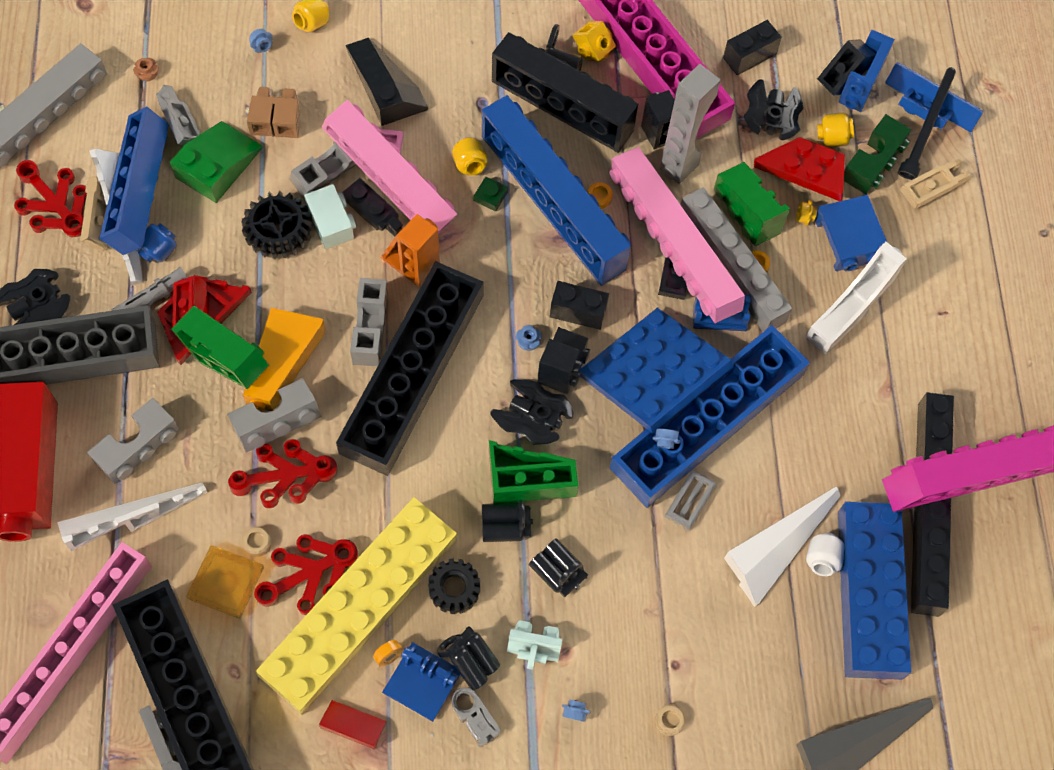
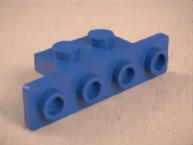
[885,62,983,132]

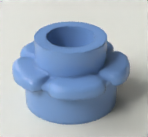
[249,29,273,53]
[516,325,542,351]
[652,429,680,449]
[561,699,590,722]

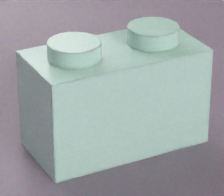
[304,184,356,249]

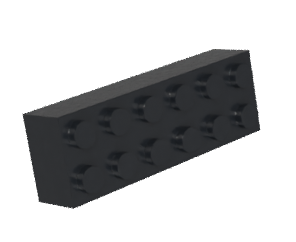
[492,32,639,153]

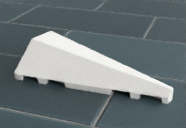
[89,149,143,286]
[57,482,208,551]
[724,487,840,607]

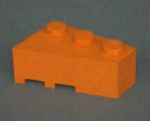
[380,214,440,288]

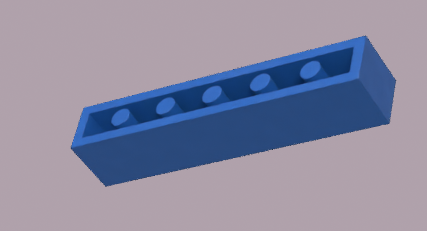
[99,106,169,255]

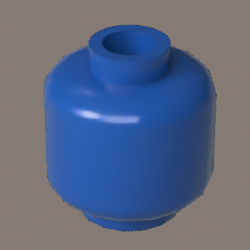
[138,223,177,263]

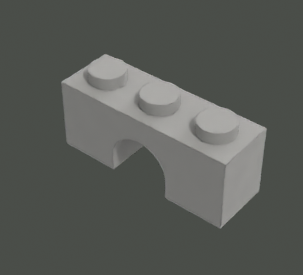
[289,141,357,199]
[350,278,388,366]
[227,378,322,453]
[87,398,179,484]

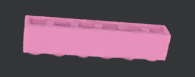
[322,100,457,234]

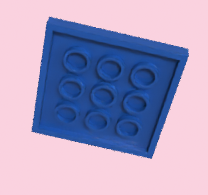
[580,307,733,433]

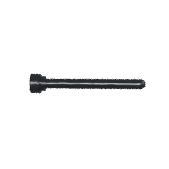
[897,67,956,180]

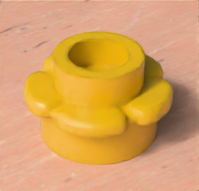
[796,200,817,226]

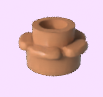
[133,58,159,81]

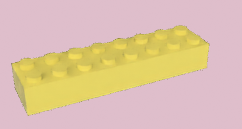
[256,497,457,715]

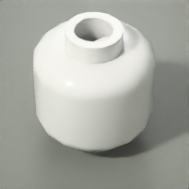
[806,533,845,576]

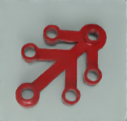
[14,160,87,237]
[228,439,338,508]
[254,534,358,615]

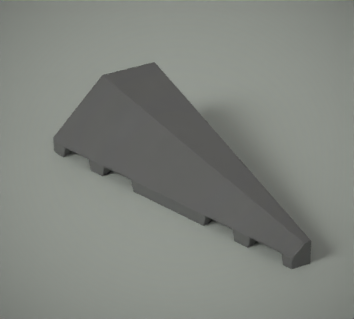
[796,698,933,770]

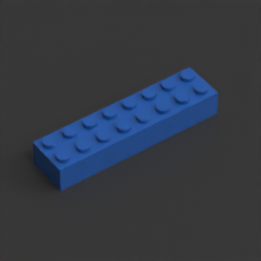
[482,95,631,286]
[610,325,810,508]

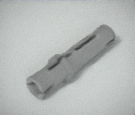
[111,267,188,310]

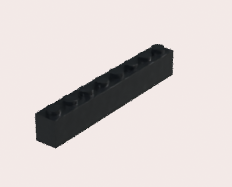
[911,392,954,617]

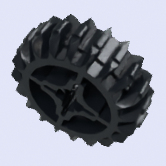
[241,190,313,260]

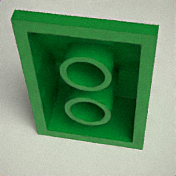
[170,121,263,203]

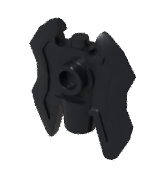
[743,79,804,140]
[0,269,70,325]
[490,379,574,445]

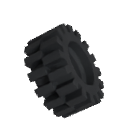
[428,558,480,614]

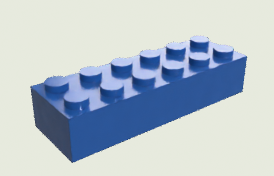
[838,501,911,680]

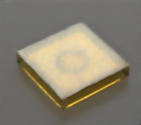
[186,545,264,619]

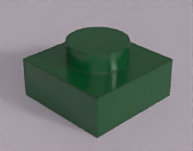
[473,176,508,212]

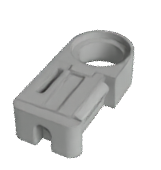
[452,688,500,747]

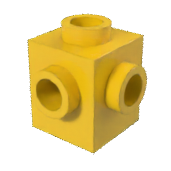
[572,21,616,62]

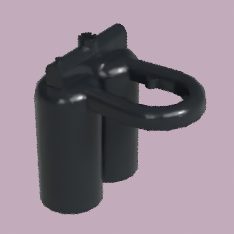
[545,24,583,71]
[482,500,533,542]
[528,538,588,597]
[437,626,500,690]

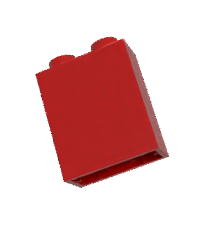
[0,382,58,542]

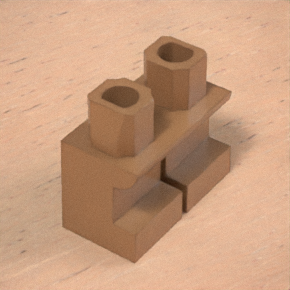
[247,87,300,138]

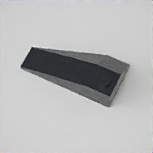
[346,37,428,126]

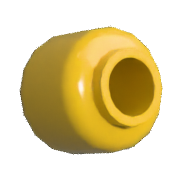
[292,0,330,32]
[817,112,854,147]
[452,137,488,176]

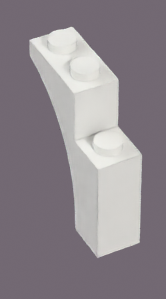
[806,242,907,355]

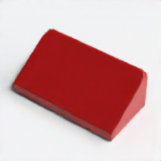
[172,276,207,328]
[319,700,386,750]

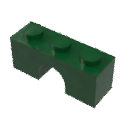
[844,114,912,195]

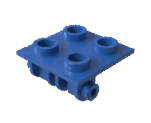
[382,642,460,722]

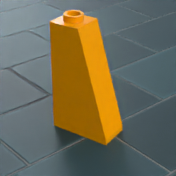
[243,308,326,412]

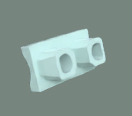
[507,620,562,670]

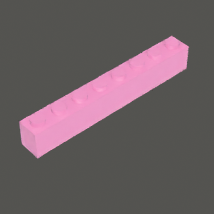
[610,147,745,323]
[0,542,152,764]

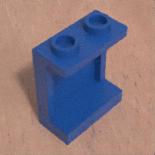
[839,30,895,112]
[815,195,887,271]

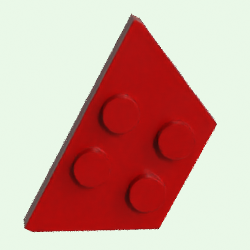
[754,137,845,202]
[157,275,252,365]

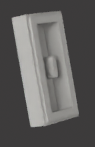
[665,469,716,531]

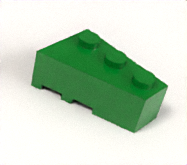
[714,162,790,246]
[172,306,269,389]
[489,440,579,504]

